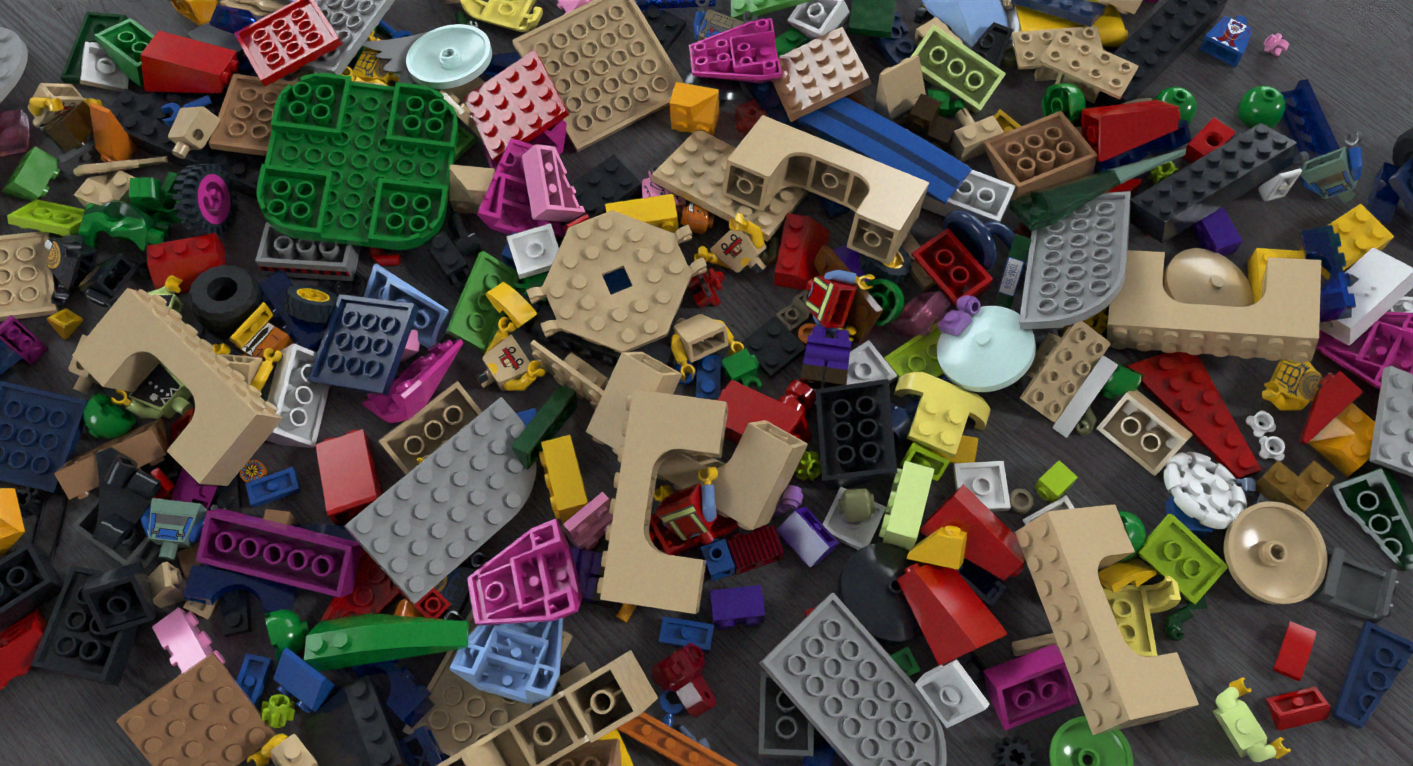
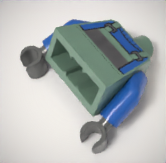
[1292,131,1363,203]
[141,498,226,561]

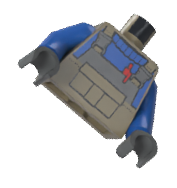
[693,0,758,41]

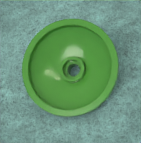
[1049,716,1133,766]

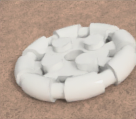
[1164,452,1247,529]

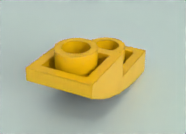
[485,282,537,328]
[1098,559,1157,593]

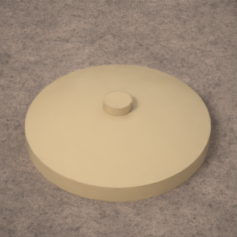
[1162,248,1254,307]
[1224,502,1327,605]

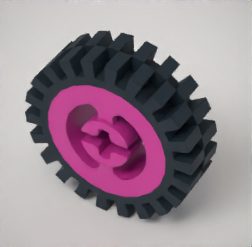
[173,164,237,235]

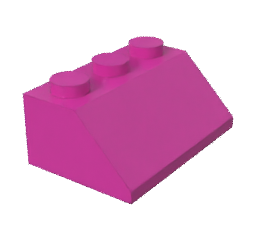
[983,644,1078,730]

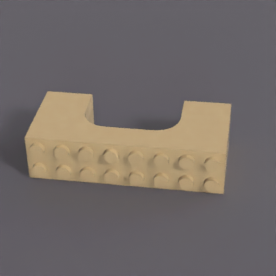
[722,115,929,265]
[1107,250,1321,363]
[72,288,283,486]
[586,352,808,530]
[597,389,728,614]
[1015,504,1199,735]
[436,650,658,766]

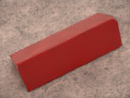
[1265,686,1330,731]

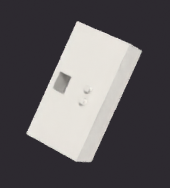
[1319,248,1413,346]

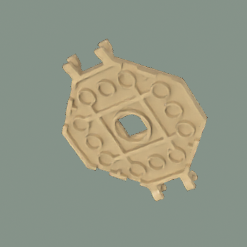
[526,210,707,353]

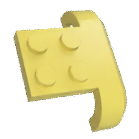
[460,0,543,32]
[894,372,991,458]
[1101,576,1181,657]

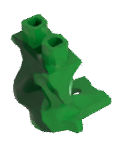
[78,200,171,250]

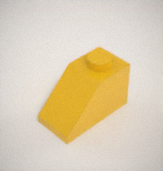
[907,526,967,570]

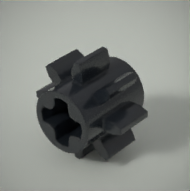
[16,486,45,519]

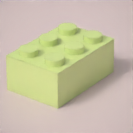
[879,461,934,551]

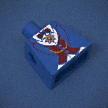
[1199,15,1252,67]

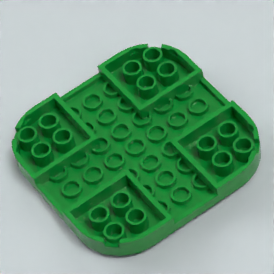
[257,73,458,250]

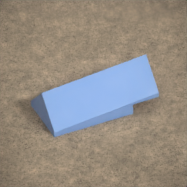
[363,264,451,349]

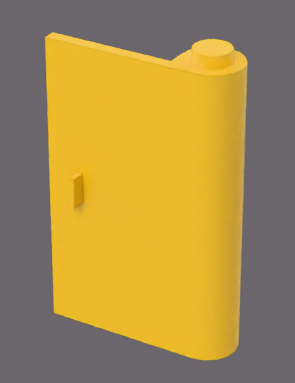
[1016,0,1128,47]

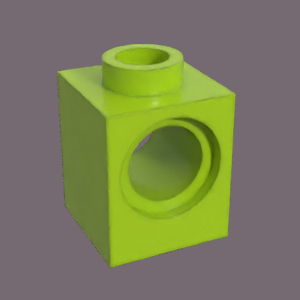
[1034,460,1078,503]

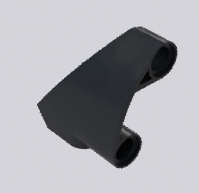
[92,447,162,550]

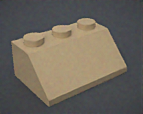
[1096,390,1193,476]

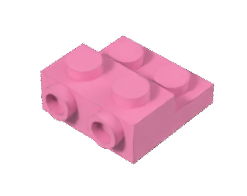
[563,492,613,551]

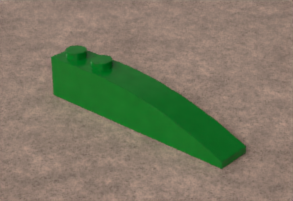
[304,613,469,672]

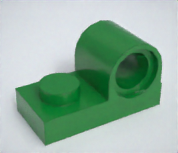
[150,172,184,224]
[129,177,161,215]

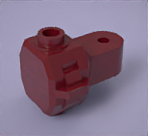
[652,643,716,717]

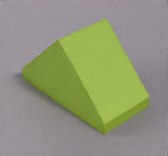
[900,442,950,481]

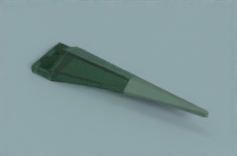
[1010,149,1186,231]

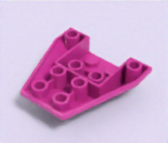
[689,18,782,83]
[362,339,463,424]

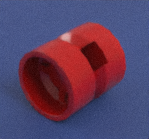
[778,380,816,416]

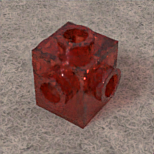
[735,99,767,136]

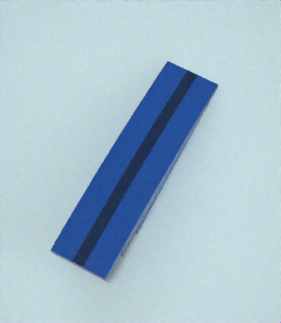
[798,97,972,204]

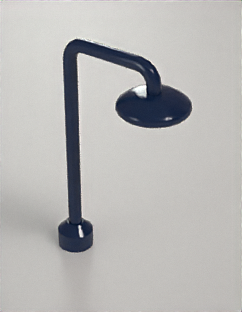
[891,210,1029,447]

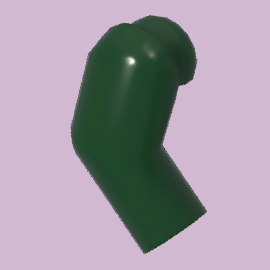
[455,11,478,28]
[1165,606,1193,641]

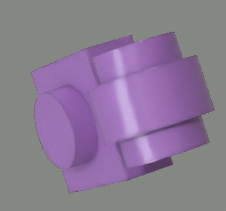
[937,295,980,336]
[772,485,803,518]

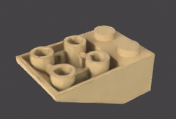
[874,54,926,126]

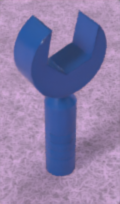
[377,20,412,39]
[161,95,212,126]
[660,691,685,727]

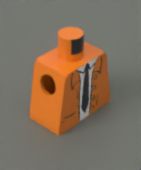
[234,322,294,365]

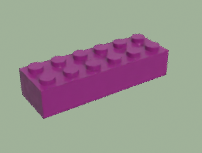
[196,509,362,598]

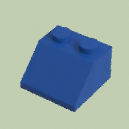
[273,647,340,714]

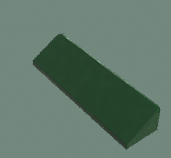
[512,385,577,470]

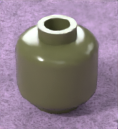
[838,488,875,522]

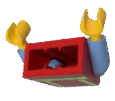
[806,270,875,341]
[654,467,718,545]

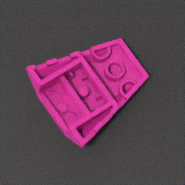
[477,138,564,239]

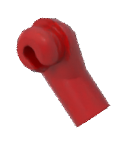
[369,247,400,266]

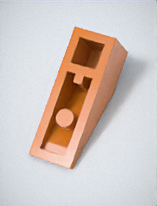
[89,102,138,162]

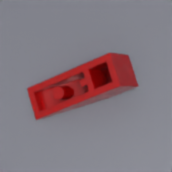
[1299,371,1363,445]

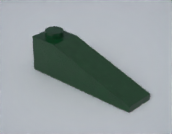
[1332,466,1413,571]

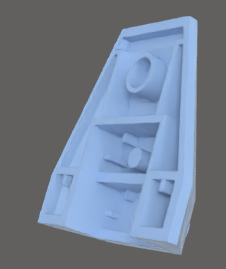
[921,0,1012,49]
[450,618,563,704]

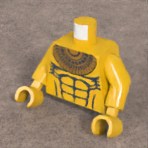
[341,30,402,86]
[1262,359,1322,411]

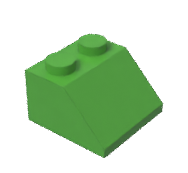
[2,146,60,201]

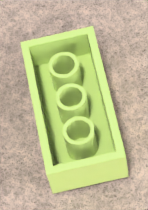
[910,24,1006,114]

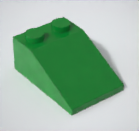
[94,18,155,87]

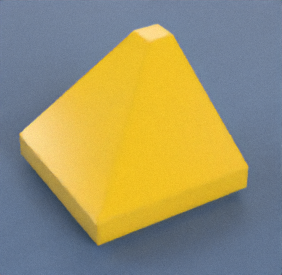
[47,308,83,340]

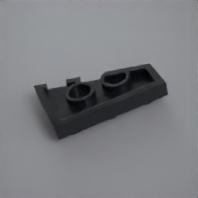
[971,22,1014,68]

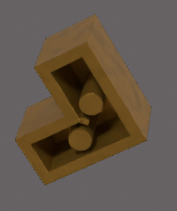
[1256,461,1335,512]

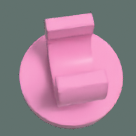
[1264,33,1289,57]

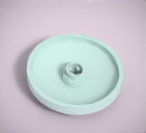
[406,24,492,89]
[937,306,1036,392]

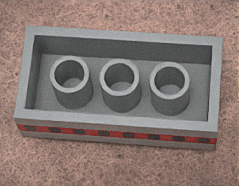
[255,223,361,281]

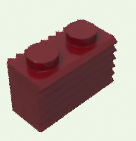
[726,525,784,575]

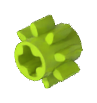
[1148,161,1179,185]
[795,450,821,481]
[261,694,295,728]

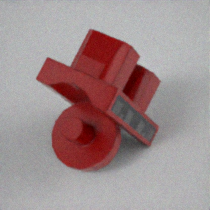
[688,268,725,308]

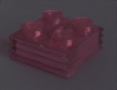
[0,109,30,157]
[889,292,950,337]

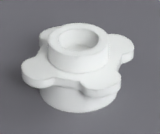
[1246,410,1276,437]
[1259,436,1285,461]

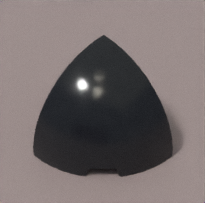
[683,67,741,101]

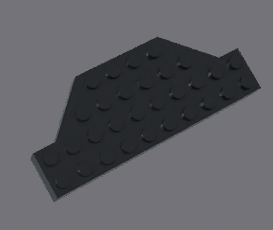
[108,88,266,200]

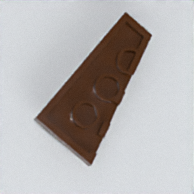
[813,245,883,344]

